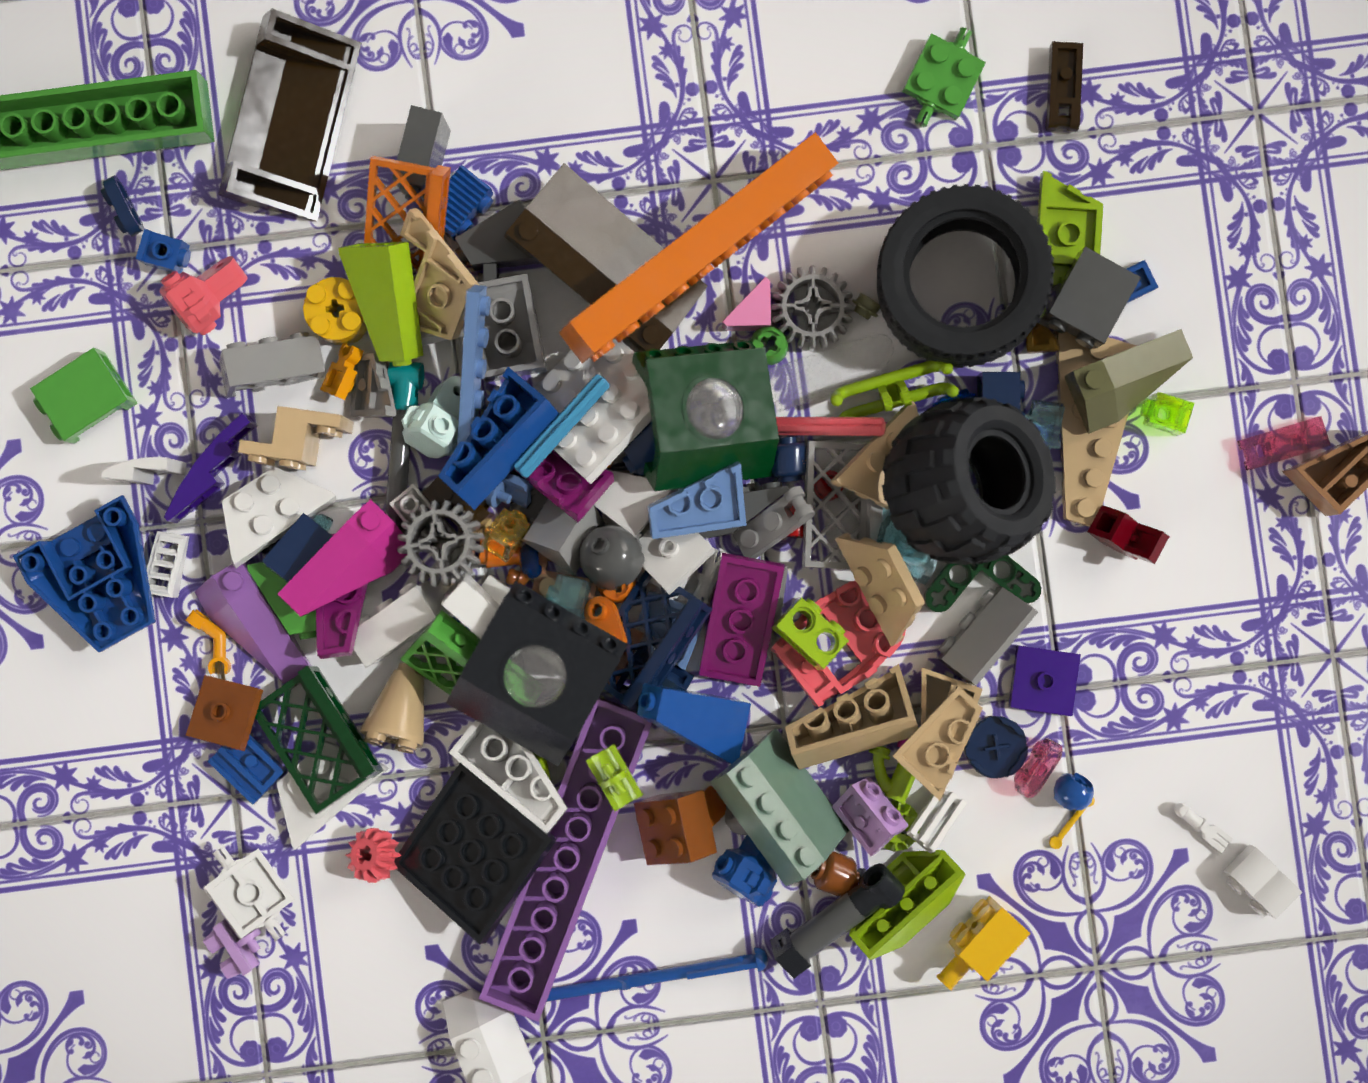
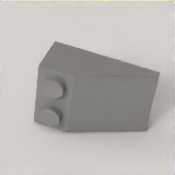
[478,273,547,383]

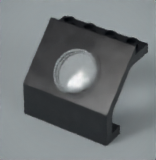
[446,581,628,766]

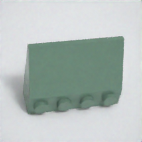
[710,728,849,886]

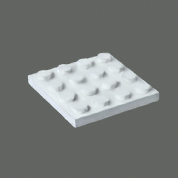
[535,339,651,484]

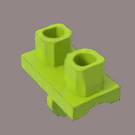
[586,744,643,811]

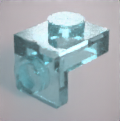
[1028,400,1065,450]

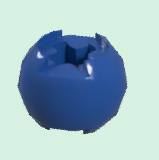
[1053,773,1094,811]

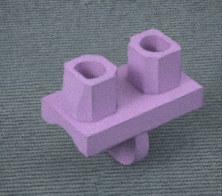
[203,919,262,979]

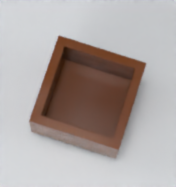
[634,790,717,865]

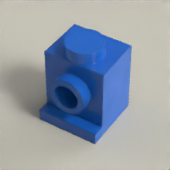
[135,229,191,274]

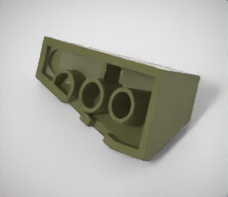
[1064,329,1193,434]

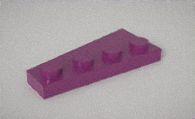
[513,450,614,523]
[316,534,367,659]

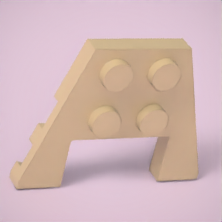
[400,208,479,340]

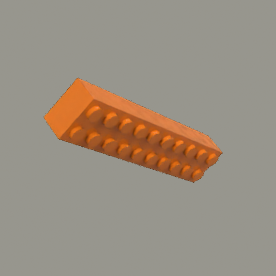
[559,132,838,363]

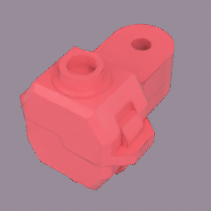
[160,256,248,335]

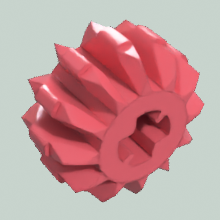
[345,828,401,883]

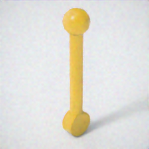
[1049,797,1095,849]

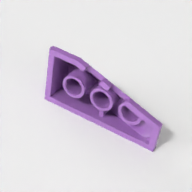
[195,560,311,683]

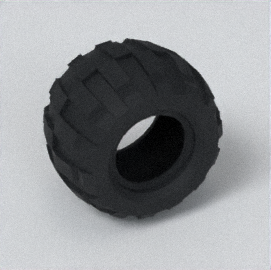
[882,398,1056,565]

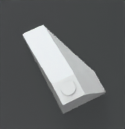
[449,720,568,833]

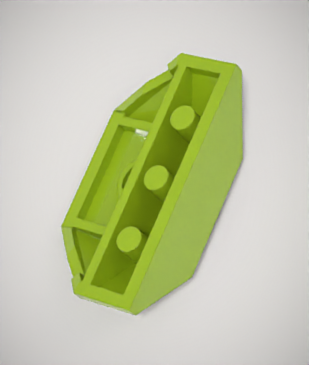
[849,850,966,960]

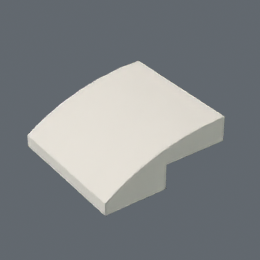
[101,457,187,485]

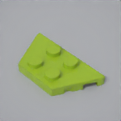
[1037,171,1104,287]

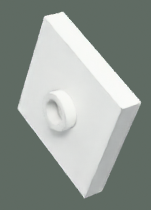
[638,529,716,595]

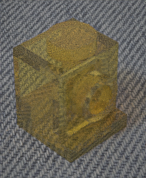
[481,508,531,563]

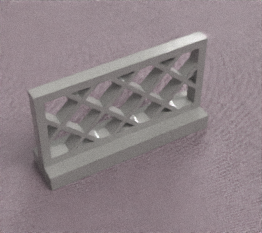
[802,441,883,569]

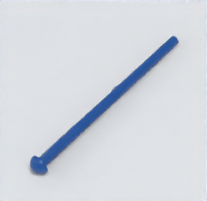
[546,947,768,1002]

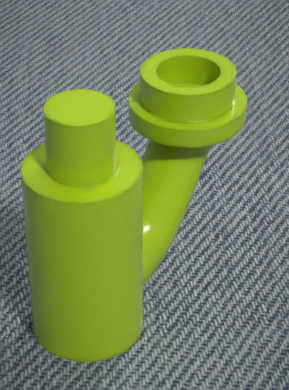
[868,746,915,804]

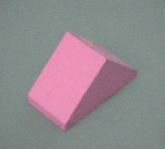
[722,277,771,331]

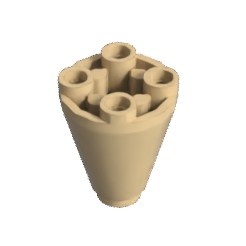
[360,663,424,754]

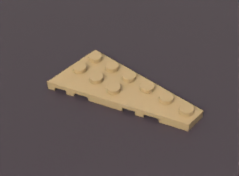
[1055,331,1137,527]

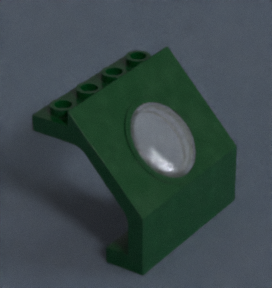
[632,340,779,492]

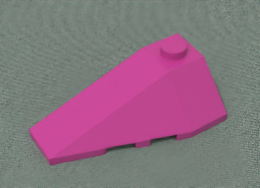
[277,499,408,617]

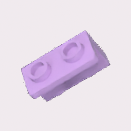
[832,777,908,857]

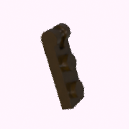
[1045,41,1083,132]

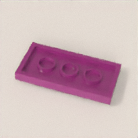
[699,553,785,687]

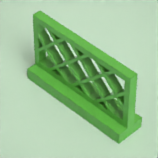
[400,610,545,707]

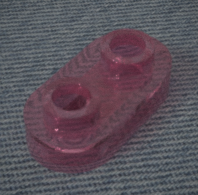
[1014,738,1063,798]

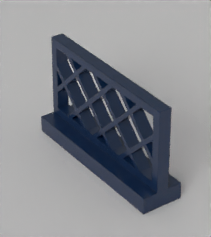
[604,570,713,712]

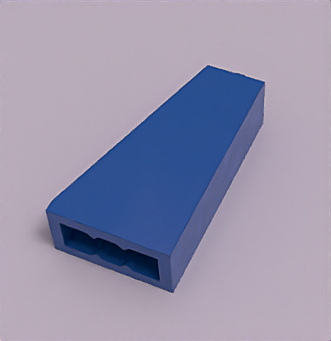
[637,683,751,764]

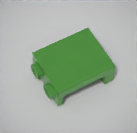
[30,347,138,444]

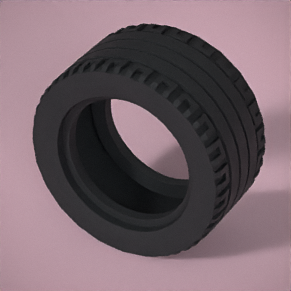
[877,184,1054,368]

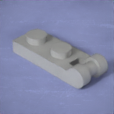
[732,486,815,559]

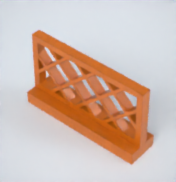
[364,156,451,272]

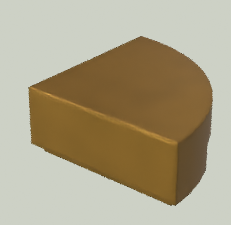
[1026,323,1060,354]

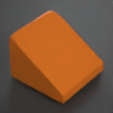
[704,786,726,827]

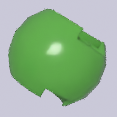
[750,326,788,365]

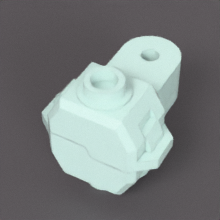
[401,376,461,458]

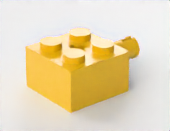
[936,896,1031,991]

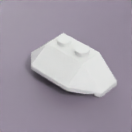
[442,988,536,1083]

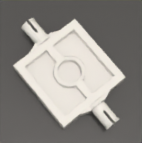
[203,846,295,941]

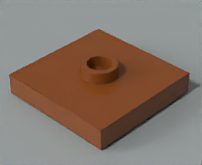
[186,675,263,751]

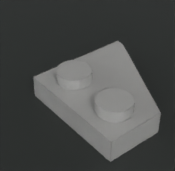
[350,353,396,418]

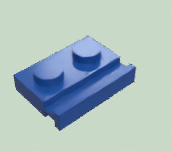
[207,735,287,805]

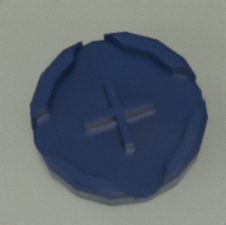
[964,716,1028,779]

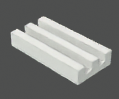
[906,786,967,854]

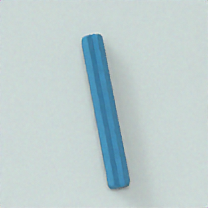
[514,374,610,478]

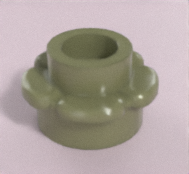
[852,293,880,320]

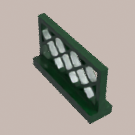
[255,665,384,814]

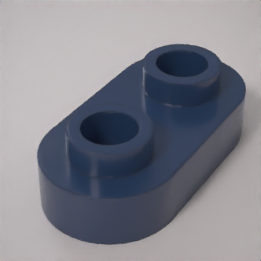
[101,175,144,237]

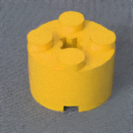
[303,277,367,346]

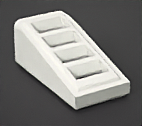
[147,531,190,598]

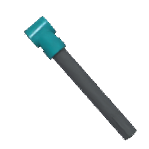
[385,362,425,534]

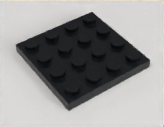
[394,763,557,944]

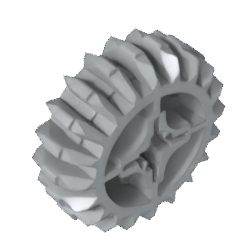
[771,265,855,351]
[397,500,485,587]

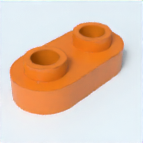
[584,596,627,643]

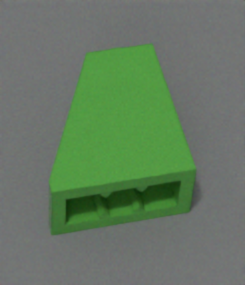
[247,562,317,640]

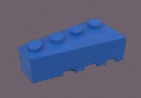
[438,367,560,510]

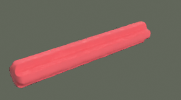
[776,417,886,436]

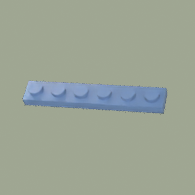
[457,285,491,446]

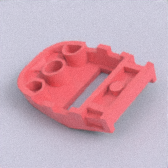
[770,581,906,707]

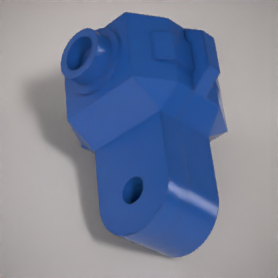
[712,835,777,907]

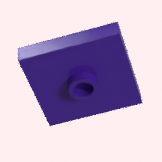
[1008,645,1081,716]

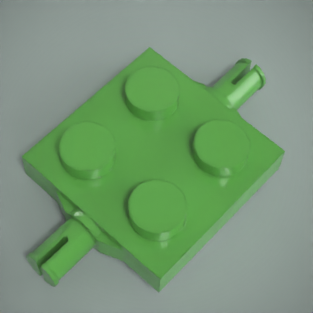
[902,27,986,127]

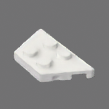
[222,466,336,568]
[276,741,389,850]

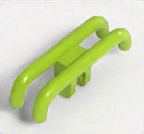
[830,360,959,417]

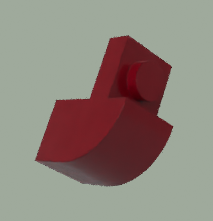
[1087,505,1170,564]

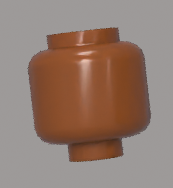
[810,851,860,897]

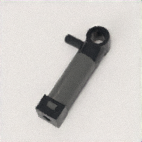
[770,863,905,978]

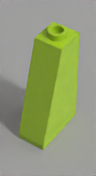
[338,242,424,367]

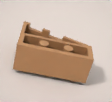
[1282,431,1368,516]

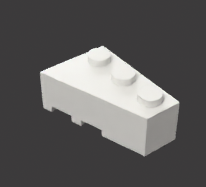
[354,579,450,667]

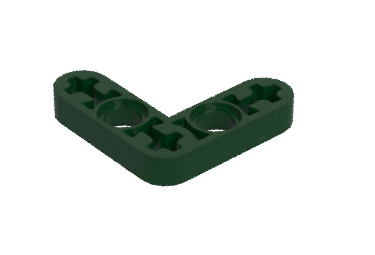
[923,555,1042,612]

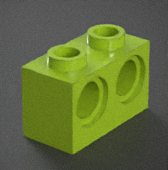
[771,597,849,670]

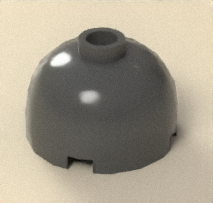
[579,525,644,591]

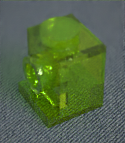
[1140,392,1195,436]

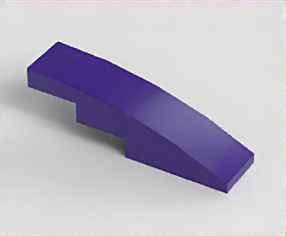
[164,413,258,523]

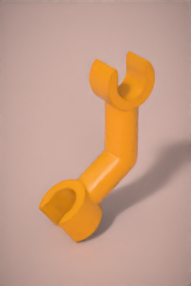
[186,609,231,675]

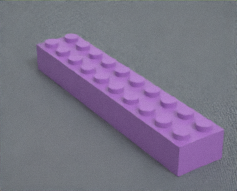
[479,697,652,1022]

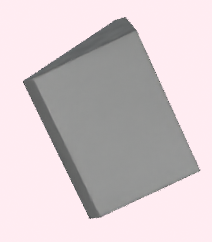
[522,499,606,576]

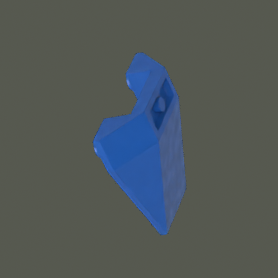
[13,495,156,653]

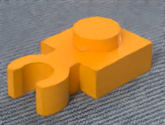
[320,343,364,400]

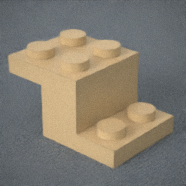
[238,406,354,471]

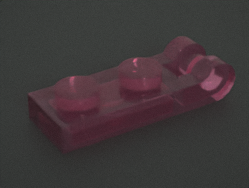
[1237,416,1330,471]

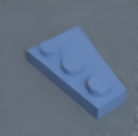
[647,461,747,539]

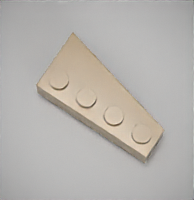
[785,664,918,770]

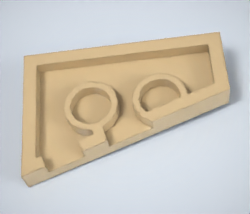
[892,686,983,801]

